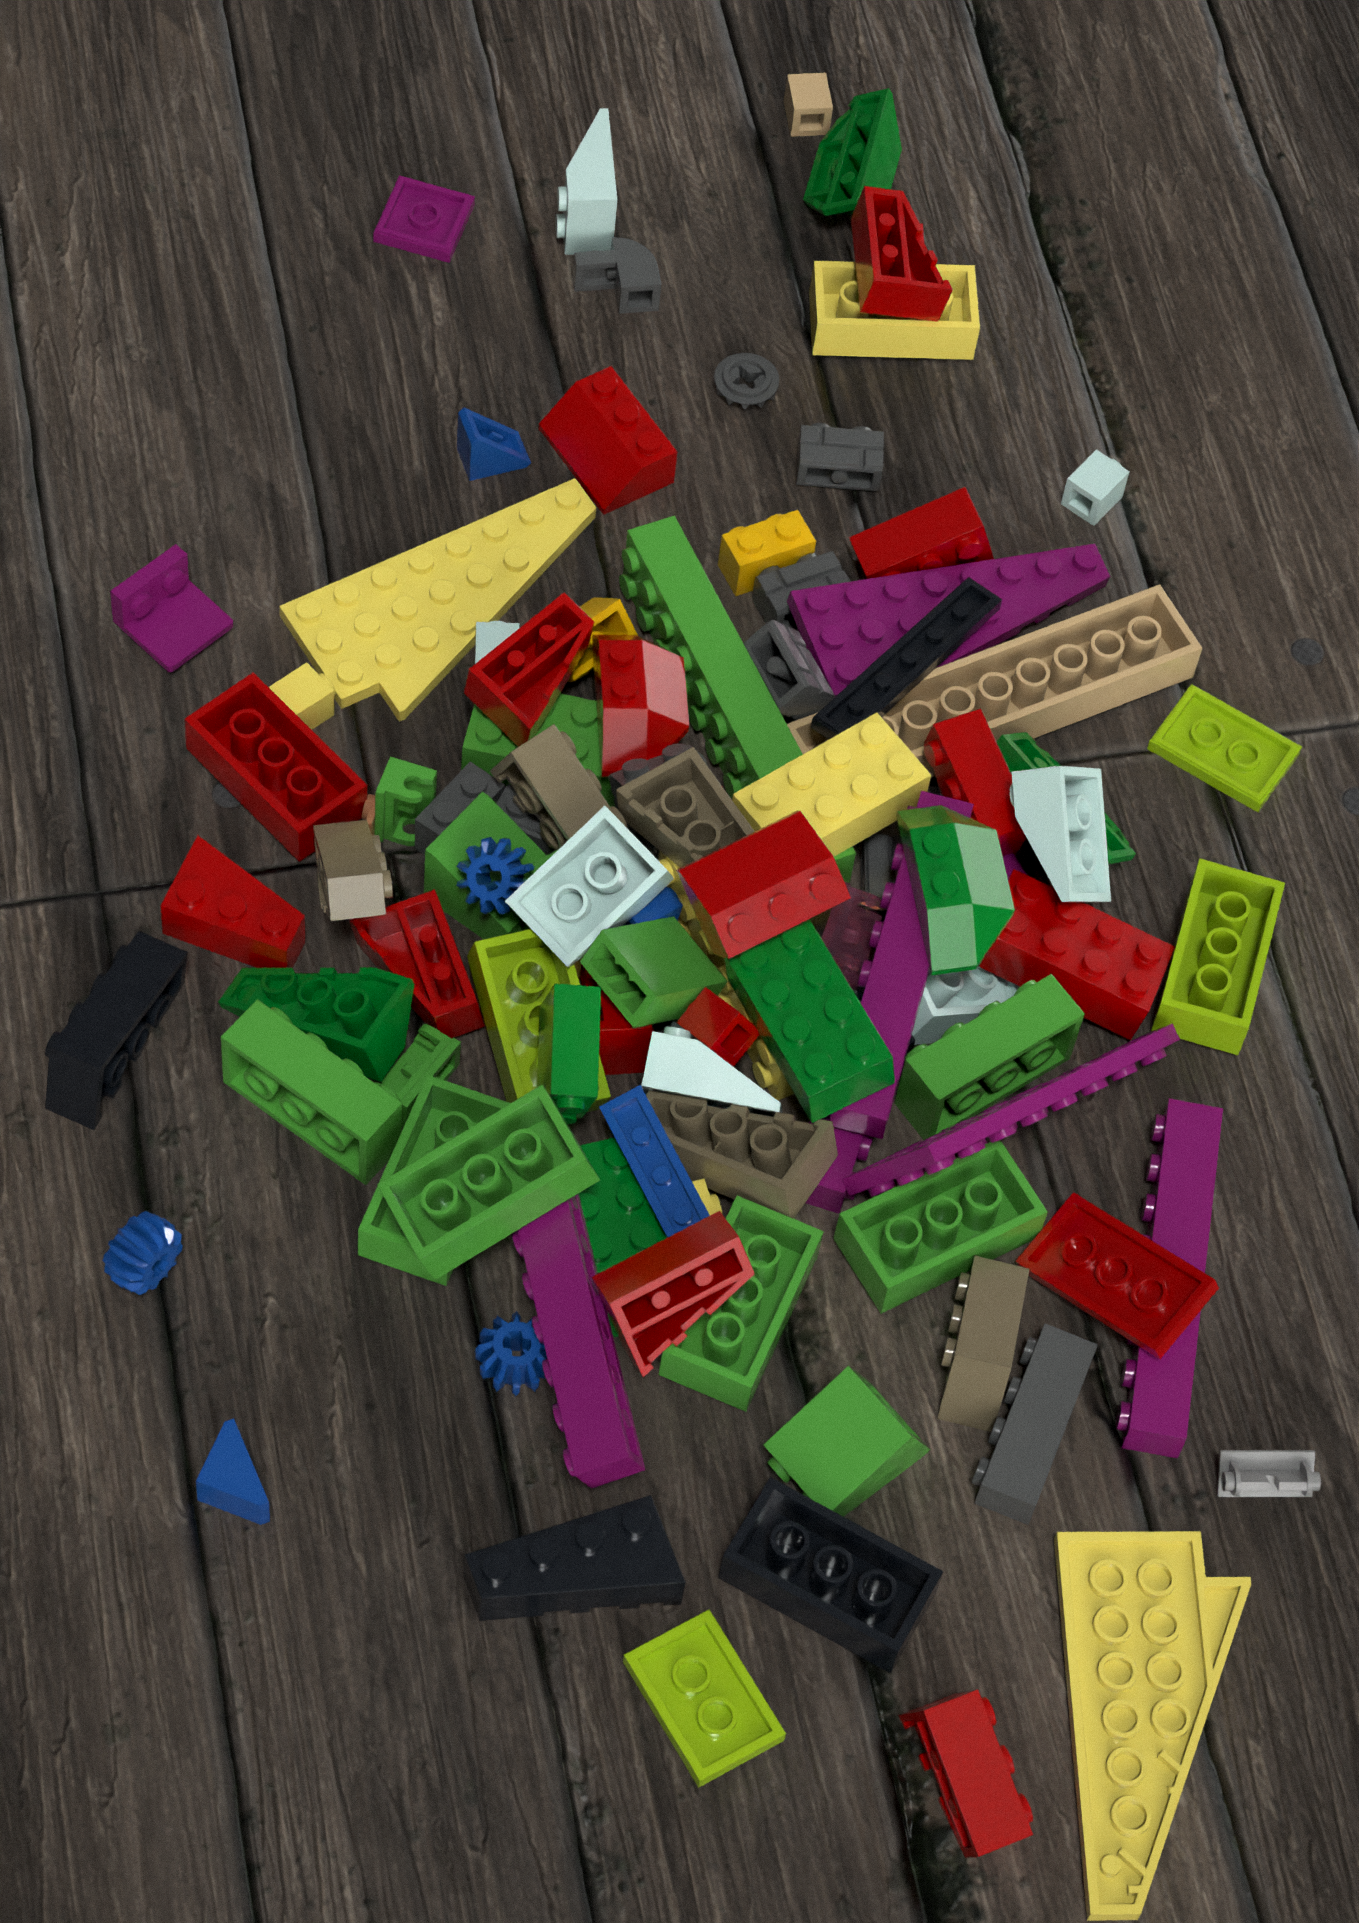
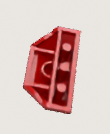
[592,634,689,777]

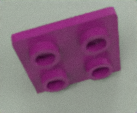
[110,544,233,672]

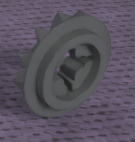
[714,353,779,410]

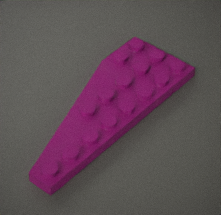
[787,543,1111,698]
[842,1023,1180,1197]

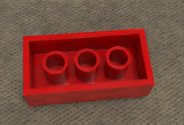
[184,672,368,862]
[978,868,1175,1040]

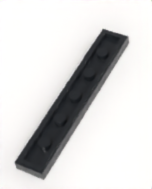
[811,577,1002,740]

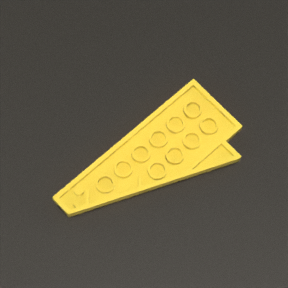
[279,478,596,722]
[1054,1531,1251,1921]

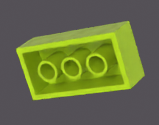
[1151,858,1285,1055]
[467,929,611,1113]

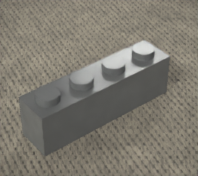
[972,1324,1098,1525]

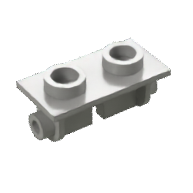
[1217,1450,1321,1497]

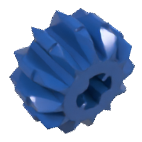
[456,837,535,914]
[103,1211,183,1295]
[475,1311,547,1397]

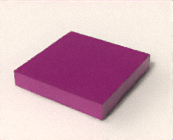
[373,175,475,263]

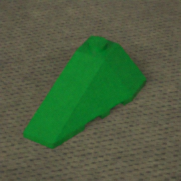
[218,967,415,1082]

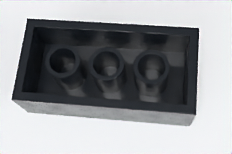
[718,1477,944,1673]

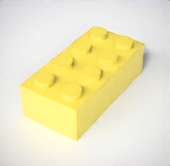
[809,261,980,360]
[732,713,931,857]

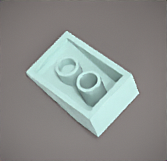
[555,108,617,255]
[1010,766,1111,902]
[505,806,674,968]
[912,967,1020,1045]
[642,1026,783,1117]

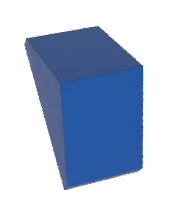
[457,407,531,481]
[196,1418,270,1525]

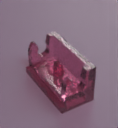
[822,882,882,991]

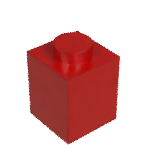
[676,987,760,1067]

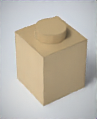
[784,73,833,137]

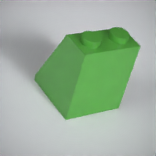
[424,791,546,939]
[763,1366,930,1517]

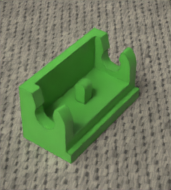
[374,756,437,846]
[375,1024,461,1128]

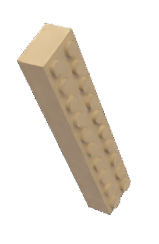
[787,584,1202,778]

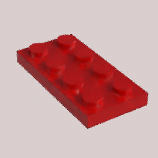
[1015,1192,1219,1359]

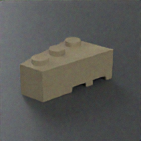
[313,820,393,921]
[937,1256,1030,1432]

